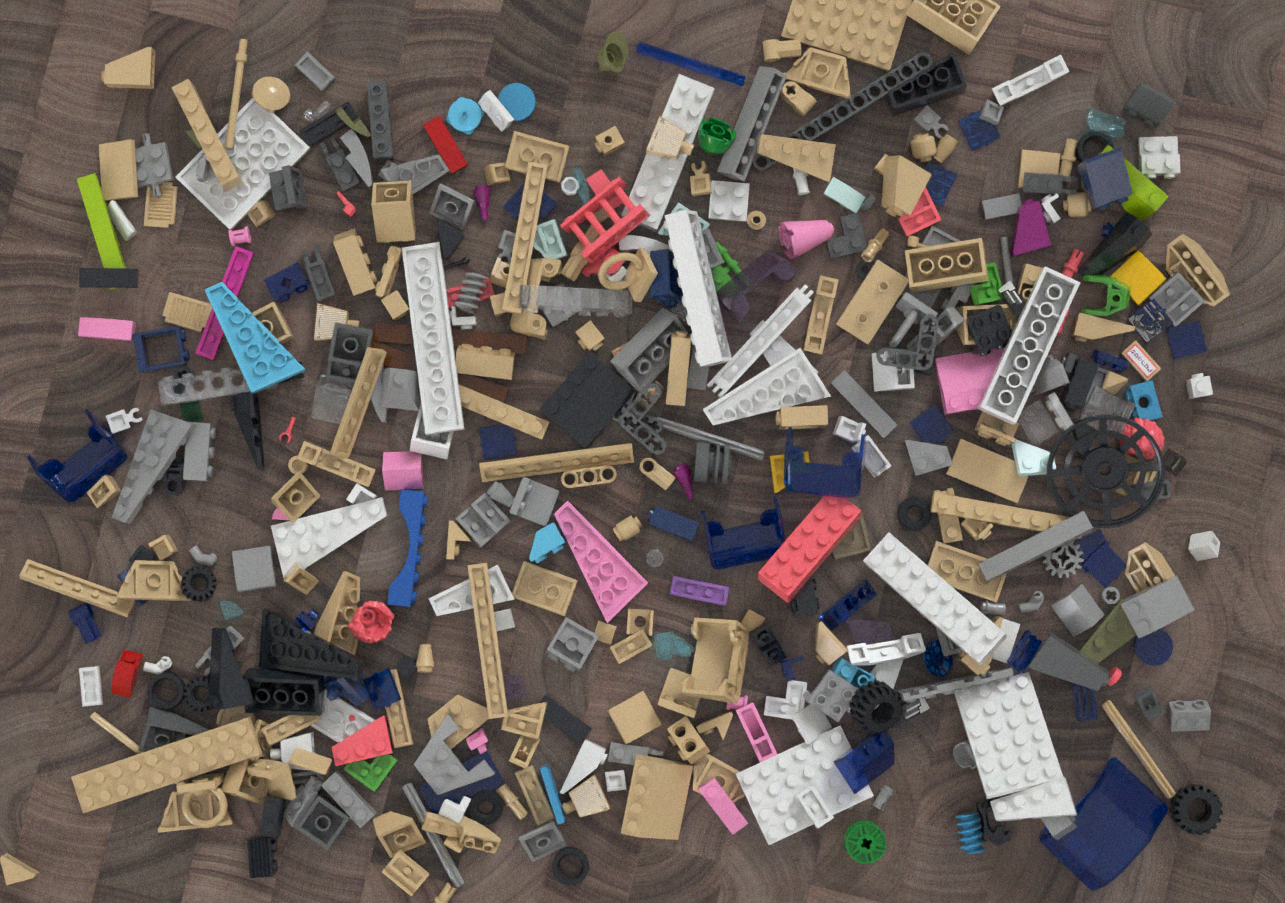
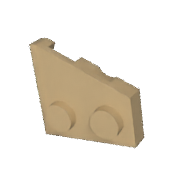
[501,702,548,739]

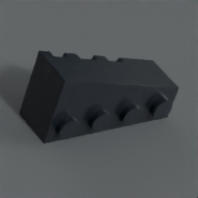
[886,51,967,116]

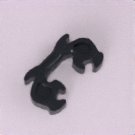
[976,796,1012,846]

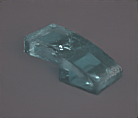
[573,167,590,205]

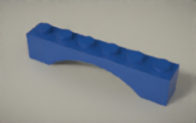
[387,489,428,607]

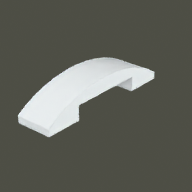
[992,55,1069,106]
[846,633,926,665]

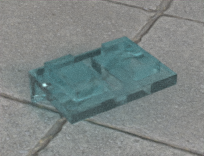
[1086,108,1127,138]

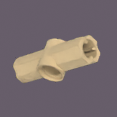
[560,225,599,282]

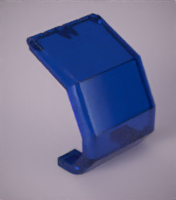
[1039,757,1168,891]

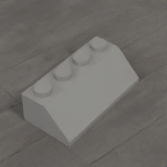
[610,308,689,393]

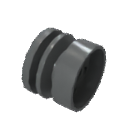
[694,442,732,484]

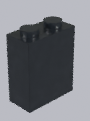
[1060,358,1099,412]

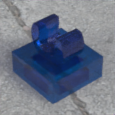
[295,609,318,632]

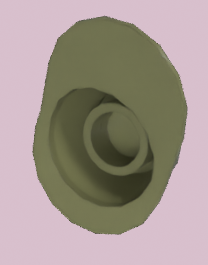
[597,31,629,73]

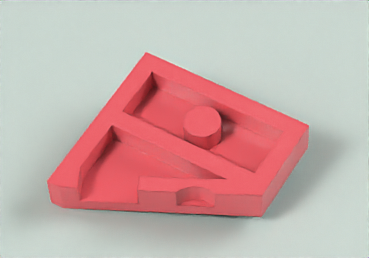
[898,187,941,237]

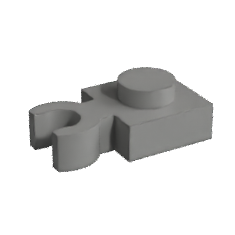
[913,105,949,140]
[498,230,516,264]

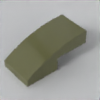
[335,106,371,137]

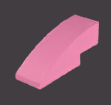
[78,317,136,342]
[736,702,778,762]

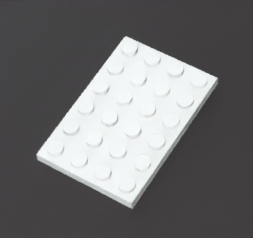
[176,98,311,230]
[954,672,1063,799]
[735,725,874,845]

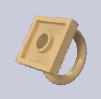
[598,247,658,302]
[176,772,228,828]

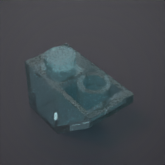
[653,631,695,661]

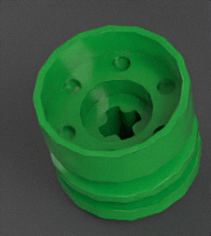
[843,819,887,864]

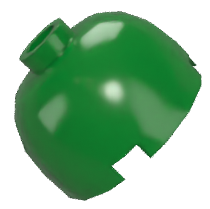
[697,118,736,154]

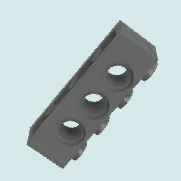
[367,80,395,161]

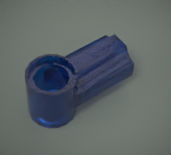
[68,603,102,644]

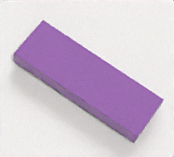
[669,576,729,606]

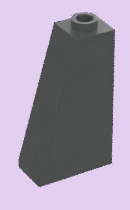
[1028,632,1110,691]

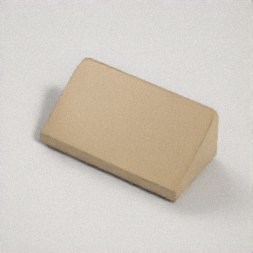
[289,748,332,775]

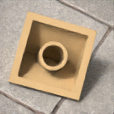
[271,471,320,523]

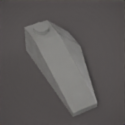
[1030,355,1069,396]

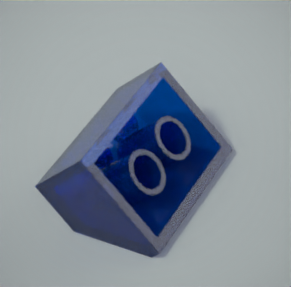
[833,731,895,794]

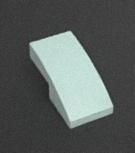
[823,177,865,214]

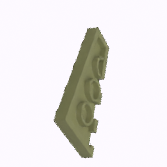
[1079,598,1137,663]

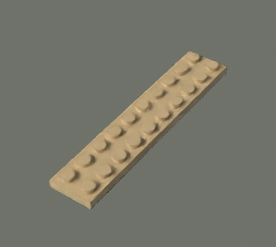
[71,717,262,813]

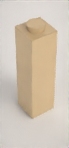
[666,331,691,406]

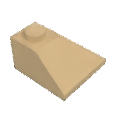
[815,621,848,665]
[373,811,426,858]

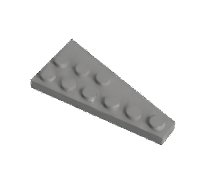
[112,409,197,524]
[897,667,1014,703]

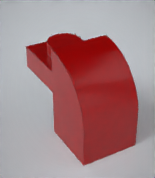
[112,650,143,698]

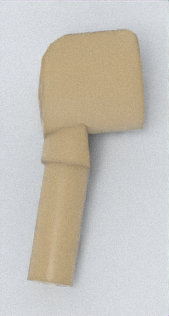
[907,236,929,248]

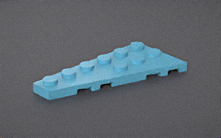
[204,282,306,394]

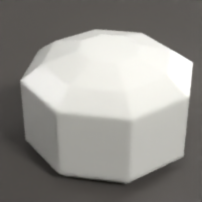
[561,177,579,196]

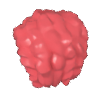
[1119,418,1165,460]
[348,600,394,643]

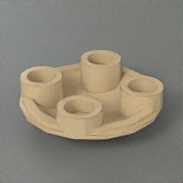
[252,76,290,113]

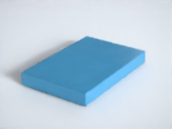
[540,763,566,824]

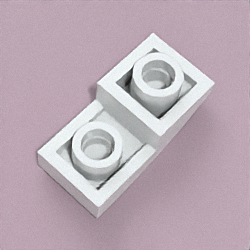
[992,618,1020,664]

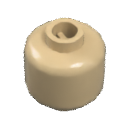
[910,133,937,162]
[1063,192,1092,217]

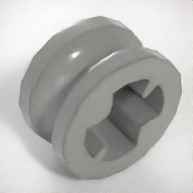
[1101,587,1120,604]

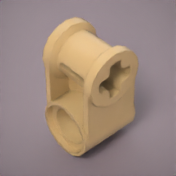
[780,81,817,117]

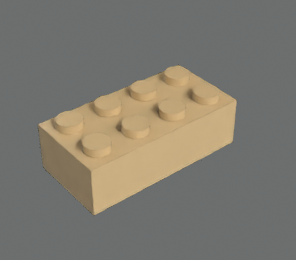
[905,238,989,293]

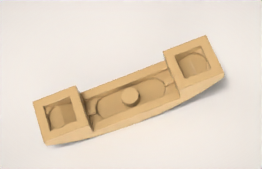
[803,276,839,355]
[297,441,376,487]

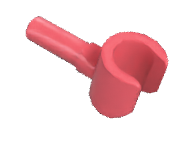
[336,191,356,217]
[279,417,296,443]

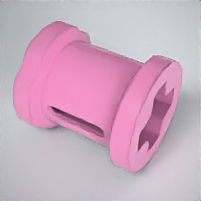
[229,226,252,247]
[726,695,748,710]

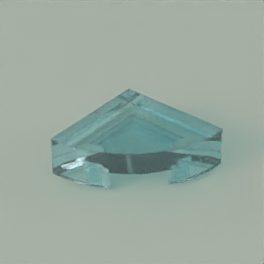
[220,601,245,620]

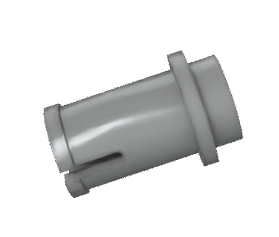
[980,600,1005,616]
[872,784,894,811]

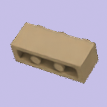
[455,344,515,380]

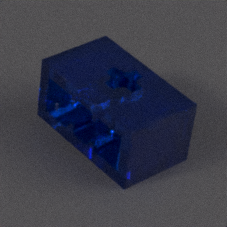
[264,262,311,303]

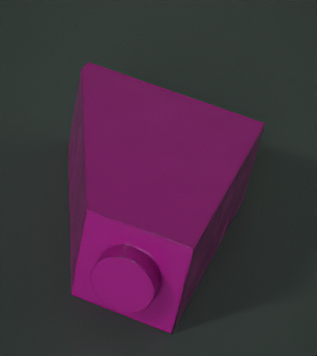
[1010,199,1051,256]

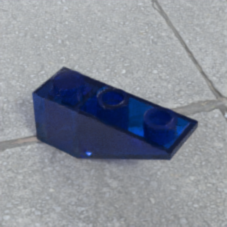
[818,579,878,631]

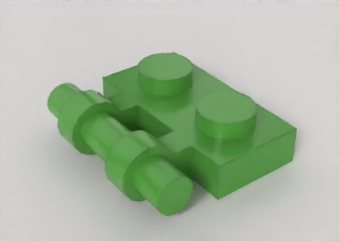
[711,242,742,291]

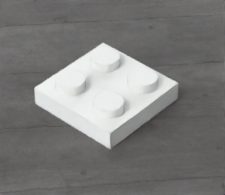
[708,180,750,222]

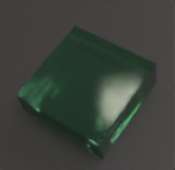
[180,401,203,422]

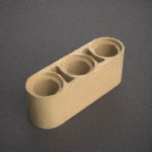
[561,466,617,488]

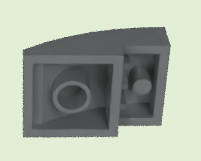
[326,322,373,384]

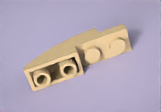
[421,812,501,854]

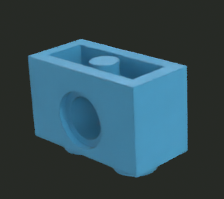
[1125,380,1162,421]

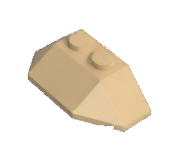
[1166,234,1230,306]
[1125,542,1175,593]

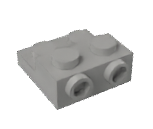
[546,617,599,672]

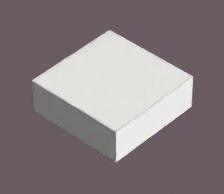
[605,770,627,792]

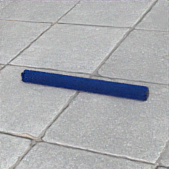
[637,42,746,86]

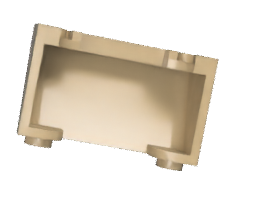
[510,258,562,340]
[681,618,750,703]

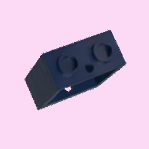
[650,249,683,307]
[133,326,190,373]
[647,506,699,541]

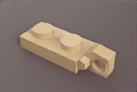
[375,246,402,299]

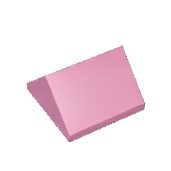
[382,451,424,491]

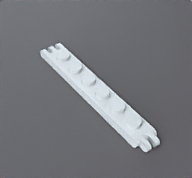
[706,284,814,398]

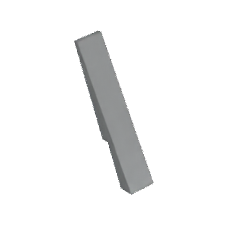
[978,511,1093,582]

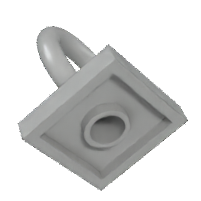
[889,292,938,348]

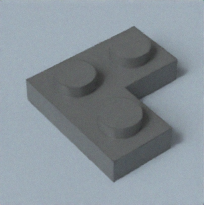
[826,213,867,260]

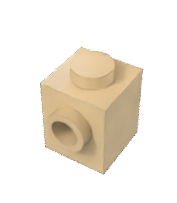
[594,126,625,156]
[575,320,605,352]

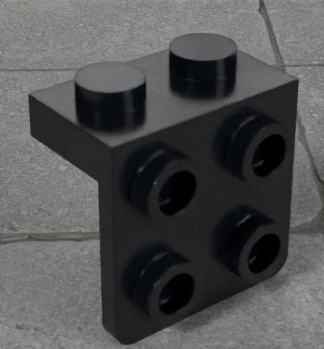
[967,305,1012,357]

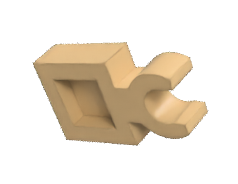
[690,161,712,197]

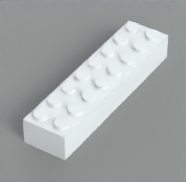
[622,74,715,232]
[664,210,732,366]
[978,266,1080,425]
[863,533,1007,666]

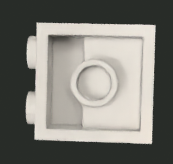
[1138,136,1180,179]

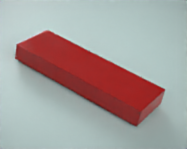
[423,116,468,175]

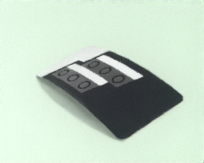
[999,281,1026,318]
[896,697,929,725]

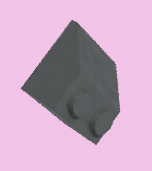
[1123,82,1175,128]

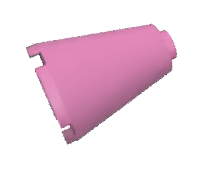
[778,220,834,259]

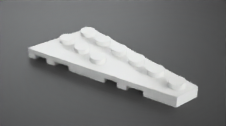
[703,348,831,425]
[271,497,388,582]

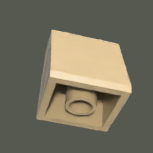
[881,155,932,217]
[371,180,416,243]

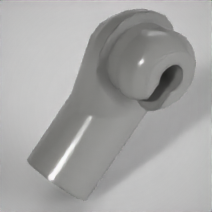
[1019,591,1044,613]

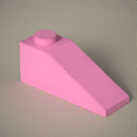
[698,776,748,835]

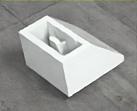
[872,349,915,392]

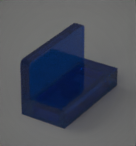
[780,654,805,682]

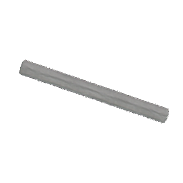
[655,417,765,461]
[402,782,464,888]

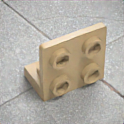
[974,411,1019,446]
[657,668,700,718]

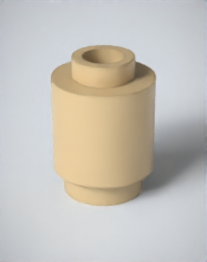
[613,515,642,542]

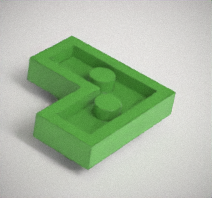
[969,263,1004,306]
[344,754,398,792]

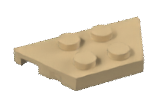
[783,47,851,99]
[116,560,191,601]
[428,694,489,749]
[693,747,745,803]
[158,791,233,833]

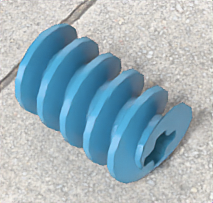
[956,812,985,854]

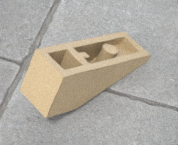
[1070,313,1135,343]

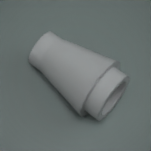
[486,481,515,507]

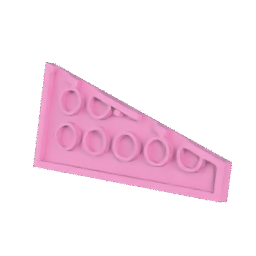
[554,501,648,623]

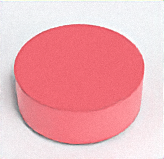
[1108,666,1122,686]

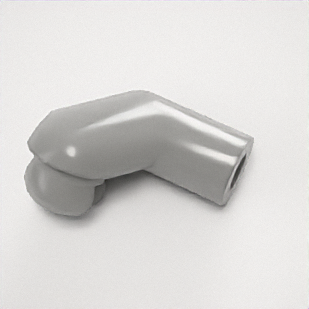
[189,546,217,566]

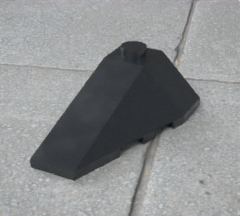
[1077,211,1152,283]
[230,392,265,471]

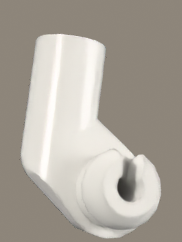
[143,656,172,674]

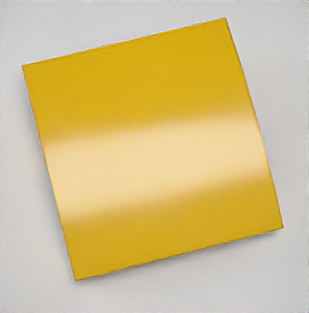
[1111,251,1166,306]

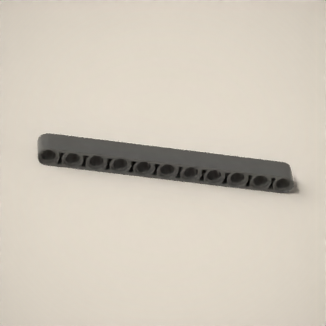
[752,52,932,173]

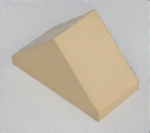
[87,475,121,508]
[509,735,540,769]
[0,853,40,885]

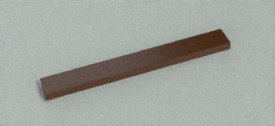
[373,322,528,355]
[371,341,509,403]

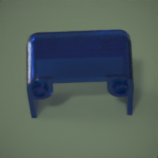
[27,409,127,502]
[784,427,867,498]
[701,496,785,569]

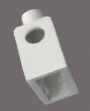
[270,732,315,770]

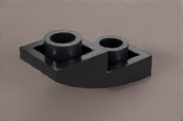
[750,622,787,667]

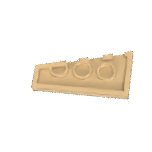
[757,134,836,182]

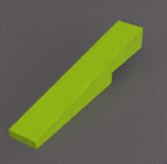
[77,173,126,290]

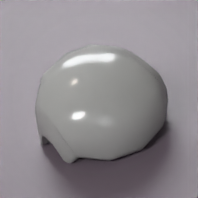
[953,740,977,769]

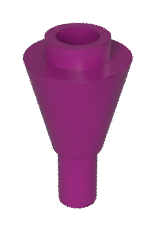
[472,184,491,220]
[672,463,694,499]

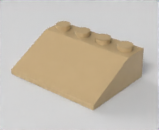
[905,0,1001,55]
[621,754,693,840]

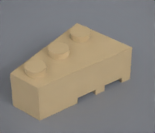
[333,228,377,296]

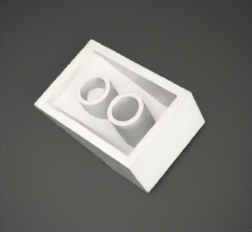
[410,403,454,459]

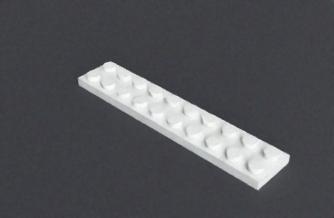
[402,242,465,435]

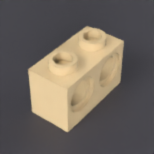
[667,716,710,765]

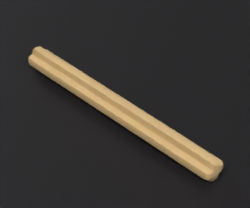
[1102,700,1176,799]

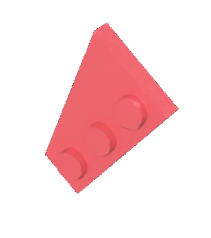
[332,715,393,766]

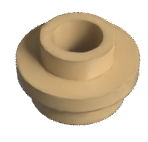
[747,211,766,230]

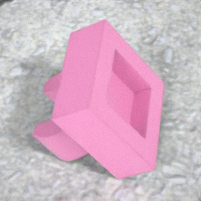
[466,728,488,754]

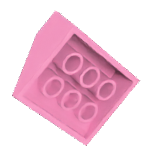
[934,347,1006,415]

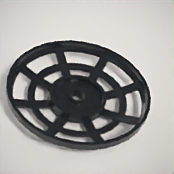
[1047,414,1165,528]

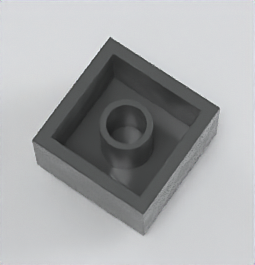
[296,794,351,850]

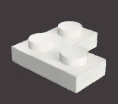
[763,680,807,720]

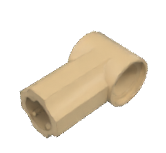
[763,39,801,62]
[639,458,676,491]

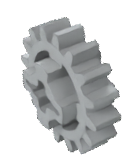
[1041,540,1084,578]

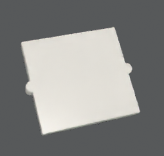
[792,704,832,744]

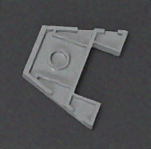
[414,714,495,795]

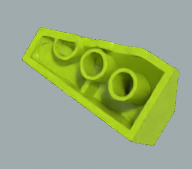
[1099,145,1169,221]

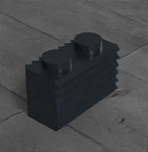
[258,795,286,838]
[247,836,278,878]

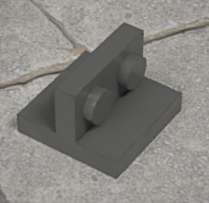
[269,165,308,211]

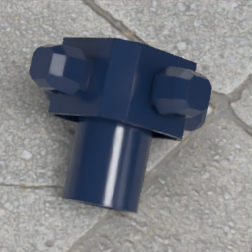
[323,671,369,706]

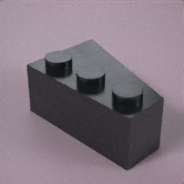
[791,576,820,618]

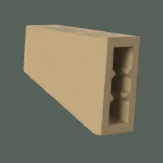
[102,47,155,89]

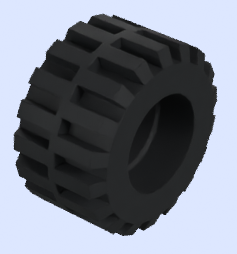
[849,680,903,734]
[1170,784,1223,835]

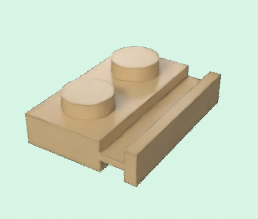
[382,850,429,897]

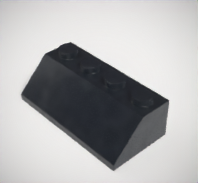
[243,668,325,716]

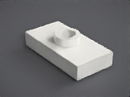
[79,666,103,707]

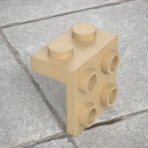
[246,759,296,800]

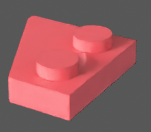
[581,248,625,277]

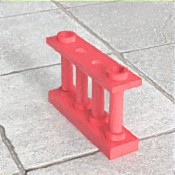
[560,177,651,264]

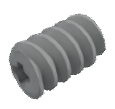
[454,272,489,315]

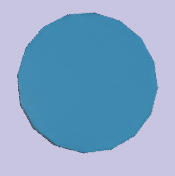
[498,83,536,122]

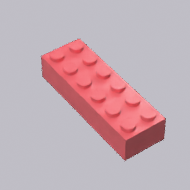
[758,488,862,603]

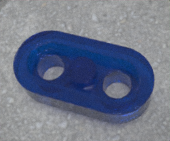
[1091,349,1130,372]

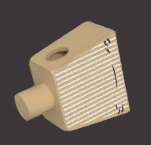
[646,116,694,160]
[314,304,360,342]
[562,774,610,817]

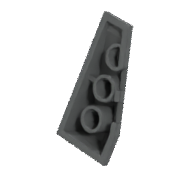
[138,707,209,752]

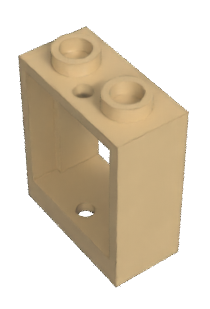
[775,405,828,430]

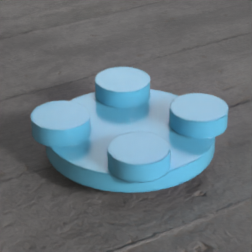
[446,97,484,135]

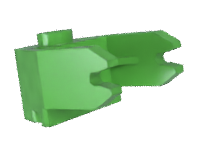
[1081,275,1131,316]

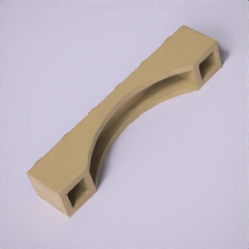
[172,79,243,191]

